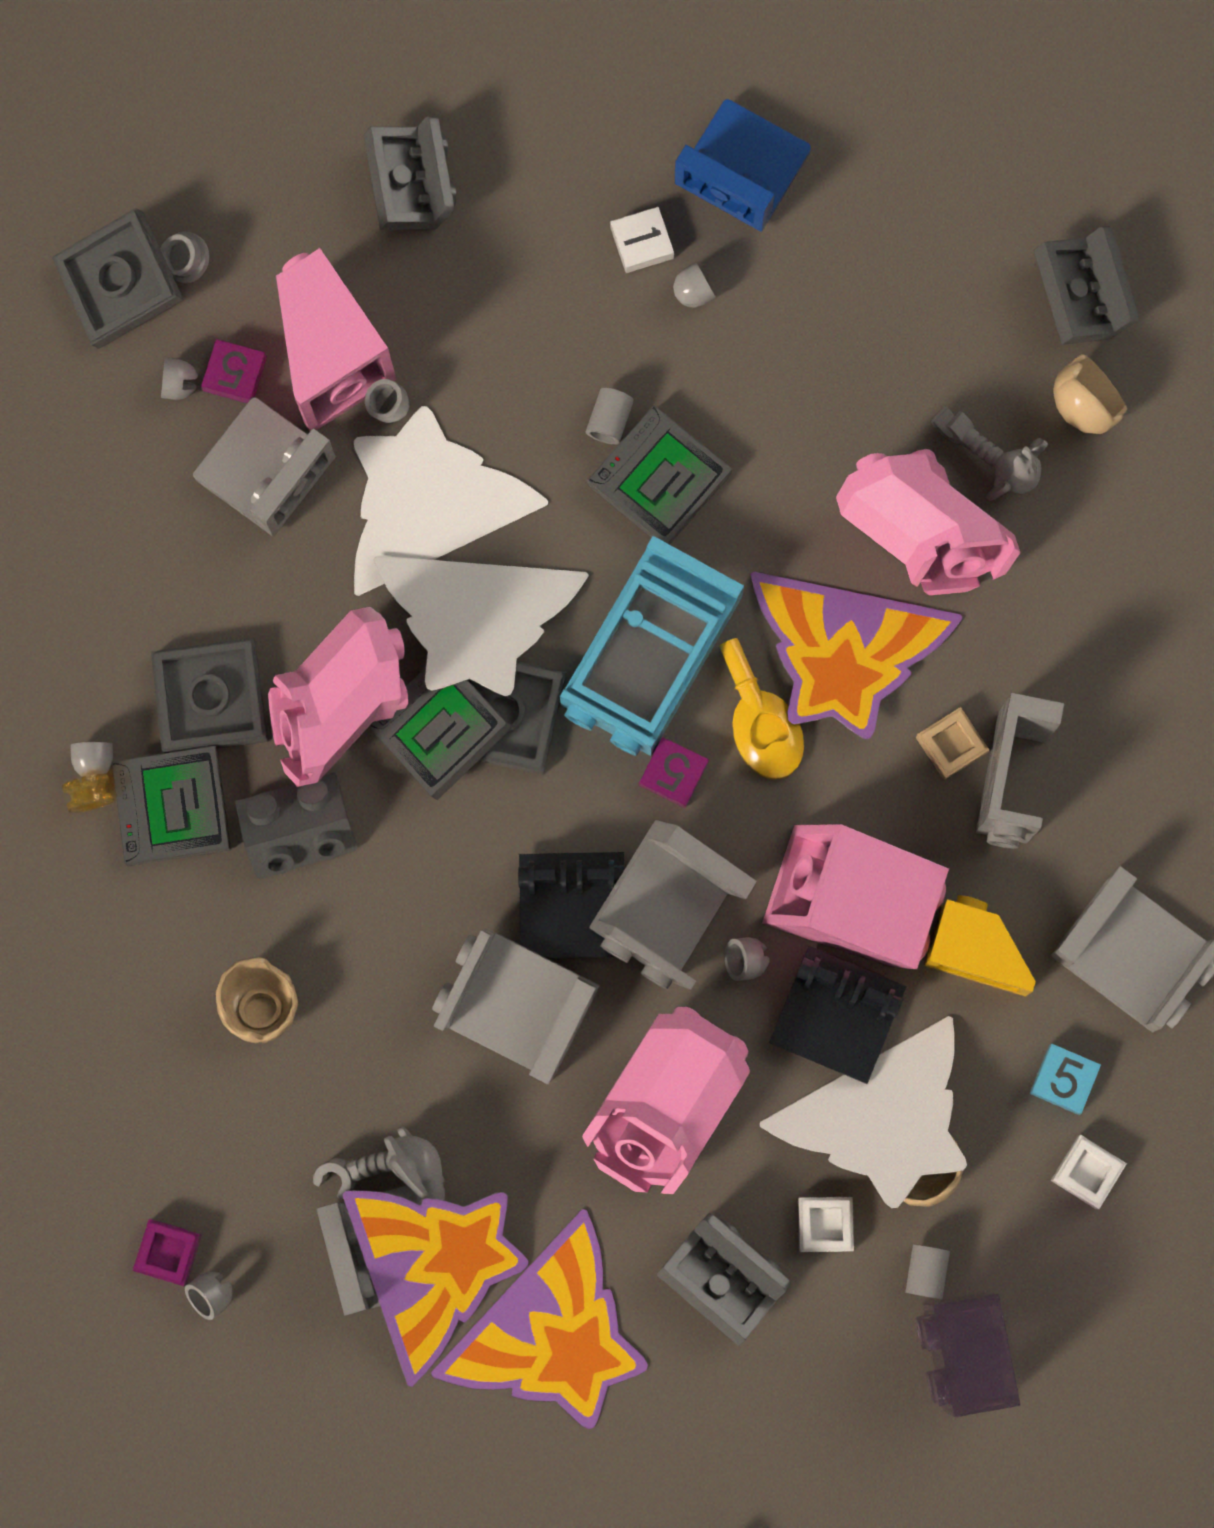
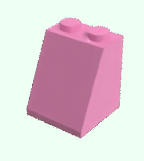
[276,248,396,431]
[762,824,949,969]

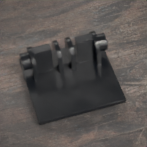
[518,852,624,959]
[769,946,907,1084]

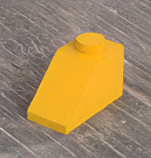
[924,895,1036,997]

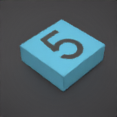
[1029,1044,1101,1115]

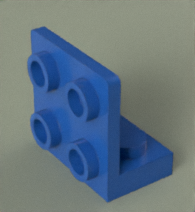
[675,99,811,232]

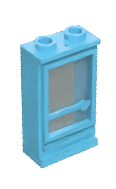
[560,536,744,756]

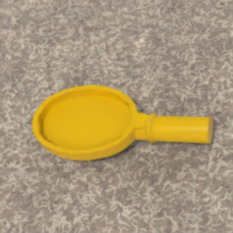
[719,638,804,779]

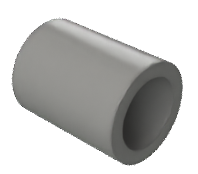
[585,388,634,445]
[905,1244,950,1300]

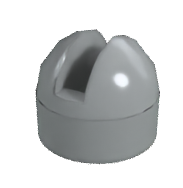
[673,262,716,308]
[161,358,198,400]
[365,379,410,423]
[70,742,113,780]
[724,937,770,981]
[185,1271,233,1320]

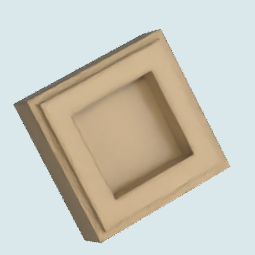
[915,707,989,780]

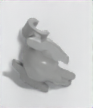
[931,406,1048,501]
[313,1126,445,1201]

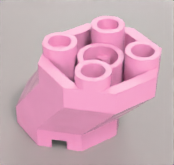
[836,449,1021,595]
[268,607,408,787]
[582,1007,750,1194]

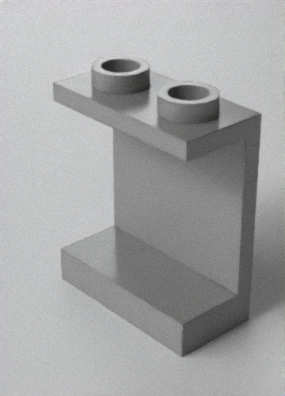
[975,693,1064,849]
[589,820,757,990]
[1050,866,1214,1032]
[432,928,600,1084]

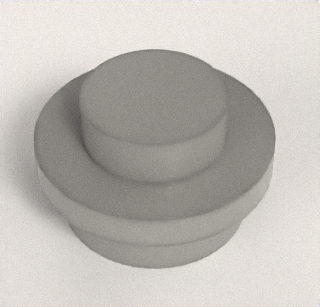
[160,231,209,283]

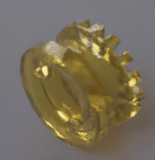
[62,774,114,813]

